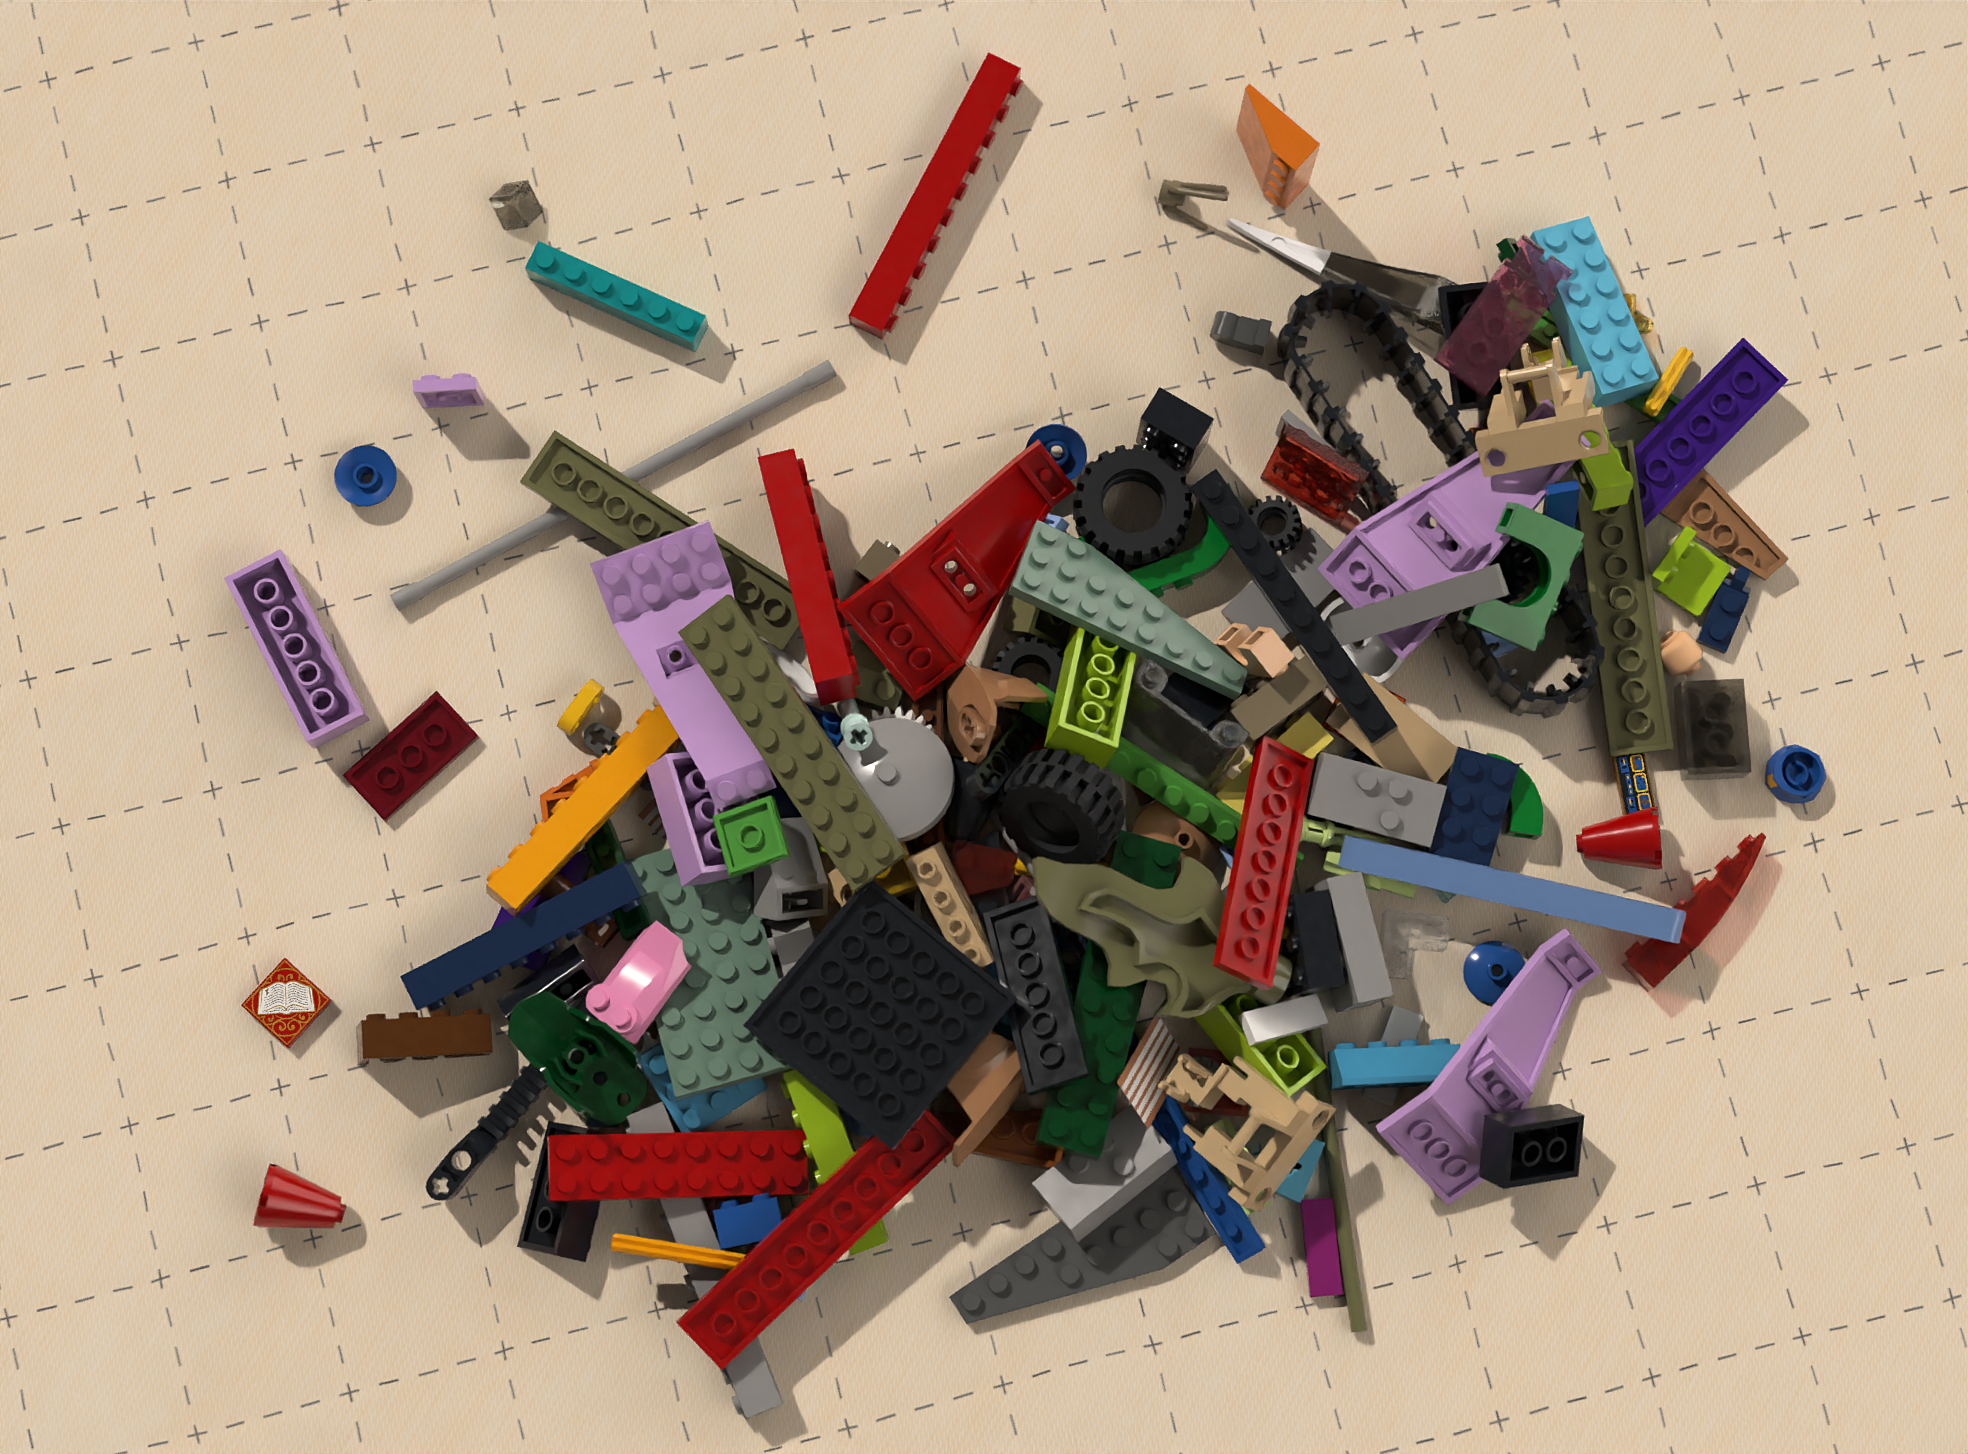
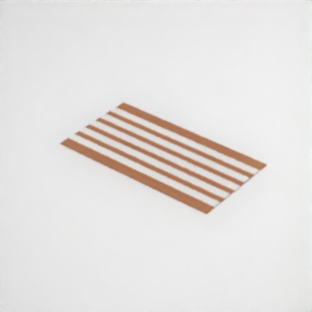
[1117,1016,1183,1129]

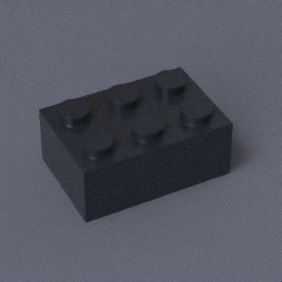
[1136,387,1214,473]
[1279,890,1345,998]
[1479,1104,1584,1189]

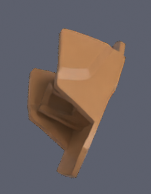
[944,661,1048,769]
[947,1032,1026,1168]

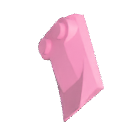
[586,920,692,1045]

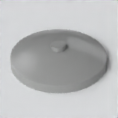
[837,718,955,842]

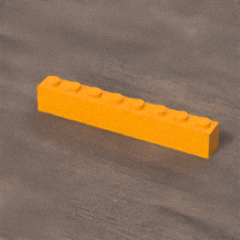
[486,704,682,917]

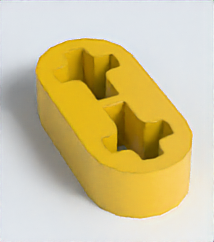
[557,679,605,736]

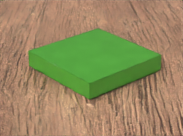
[712,795,791,878]

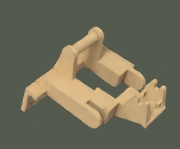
[1475,337,1610,477]
[1158,1053,1336,1212]

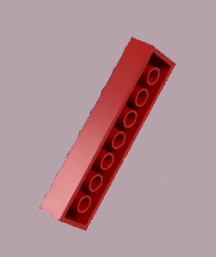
[757,448,861,706]

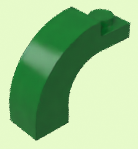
[1450,752,1543,840]

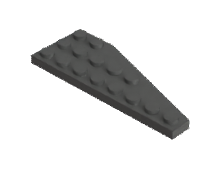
[949,1168,1216,1324]

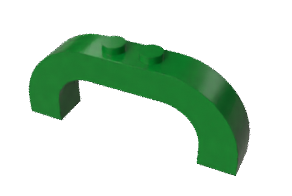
[1078,483,1232,598]

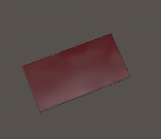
[343,691,480,822]

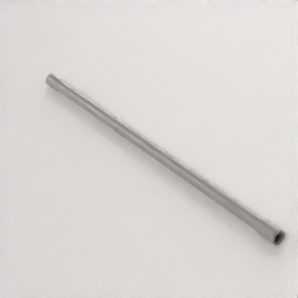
[390,360,837,611]

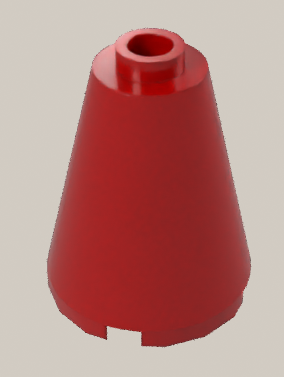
[1576,807,1663,870]
[253,1163,346,1228]

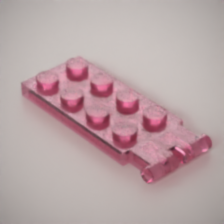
[1433,234,1573,397]

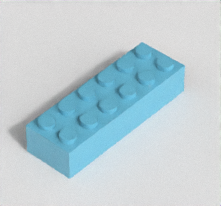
[1524,216,1659,408]

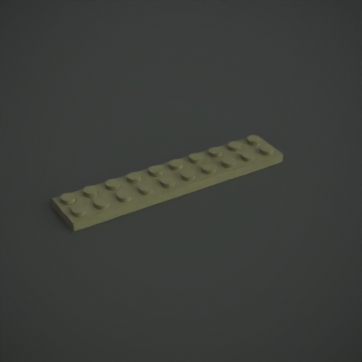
[520,430,800,652]
[1572,439,1674,757]
[678,594,907,892]

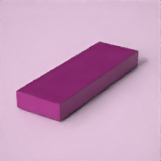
[1300,1197,1343,1298]

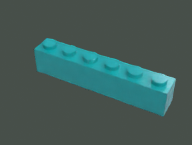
[525,241,709,353]

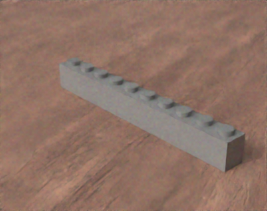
[624,1102,784,1419]

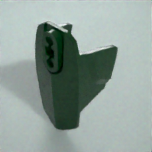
[507,991,648,1126]

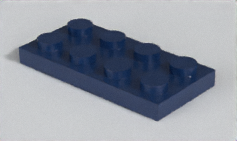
[1426,746,1519,867]

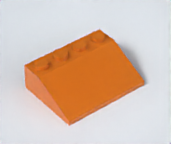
[1236,84,1320,210]

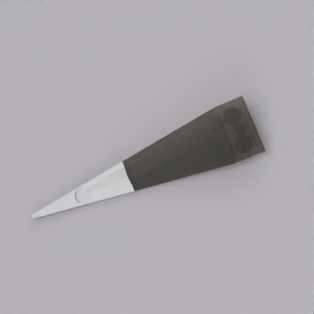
[1227,219,1459,336]

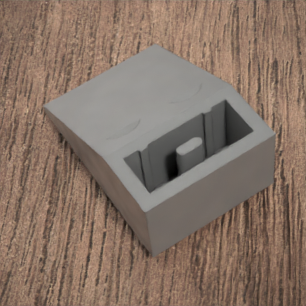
[754,817,828,921]

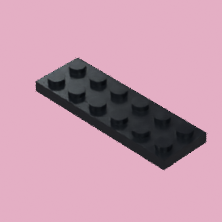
[983,895,1091,1096]

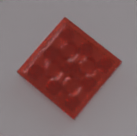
[1260,424,1369,527]

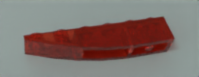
[1621,832,1766,992]

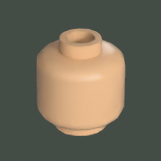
[1659,629,1703,677]

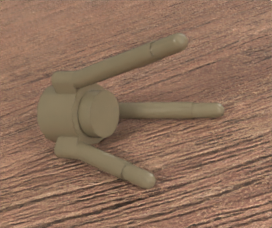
[1158,179,1228,230]

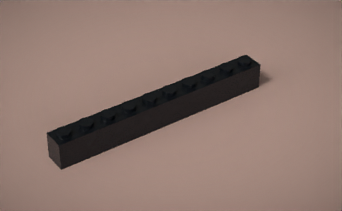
[1190,469,1398,747]

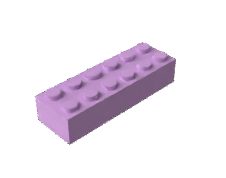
[224,549,370,749]

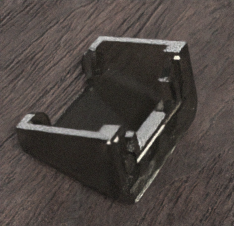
[1120,658,1250,792]

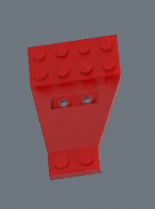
[837,439,1076,701]

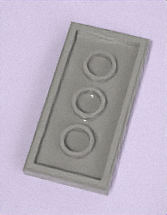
[1221,527,1336,640]

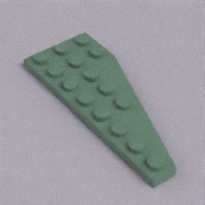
[1008,520,1248,700]

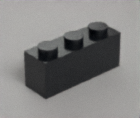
[496,944,601,1021]

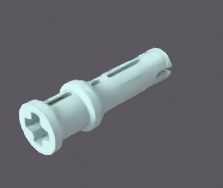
[837,698,873,751]

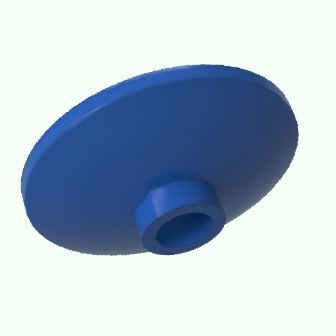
[1026,424,1087,480]
[334,445,397,507]
[1463,941,1525,1004]

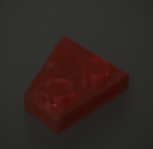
[950,839,1019,895]

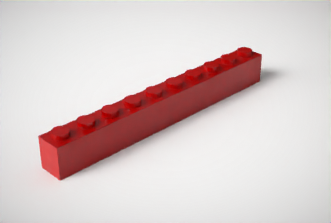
[849,52,1024,339]

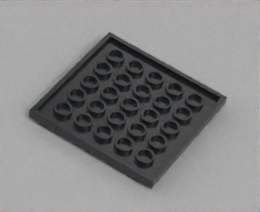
[743,880,1018,1151]

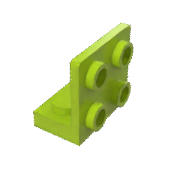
[1651,525,1731,617]

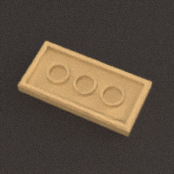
[1324,672,1457,783]

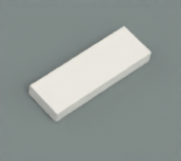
[1238,994,1328,1046]
[1361,1005,1423,1106]

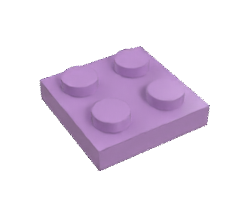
[413,373,484,409]

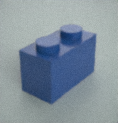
[713,1193,783,1250]

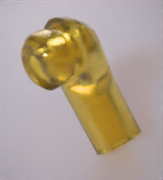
[1623,293,1654,335]

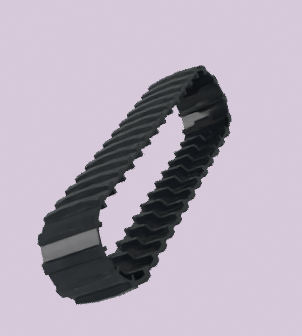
[1277,280,1605,718]

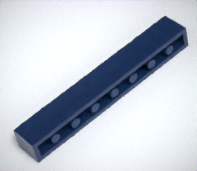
[400,860,648,1012]

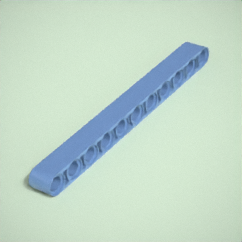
[1338,835,1687,943]

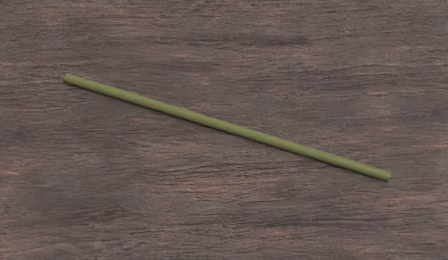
[1289,869,1367,1333]

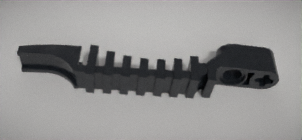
[426,992,599,1201]

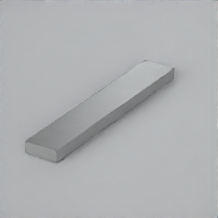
[1330,563,1509,646]

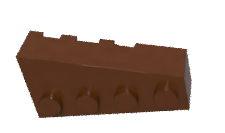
[356,1009,493,1065]

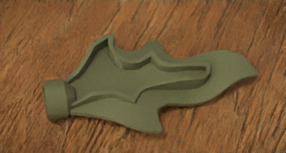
[1032,857,1292,1020]

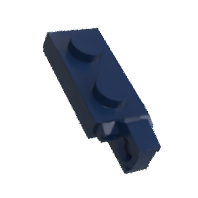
[1695,565,1751,654]

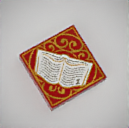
[241,958,333,1048]

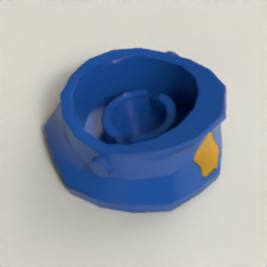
[1765,744,1827,804]

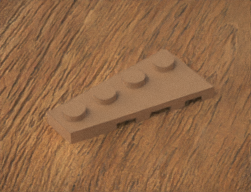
[1659,468,1789,581]

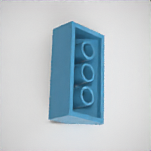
[1327,1038,1461,1090]

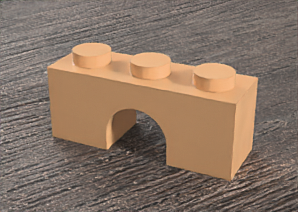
[1213,623,1295,678]

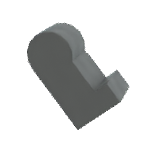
[1210,311,1272,356]

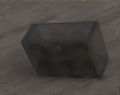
[1673,679,1752,781]

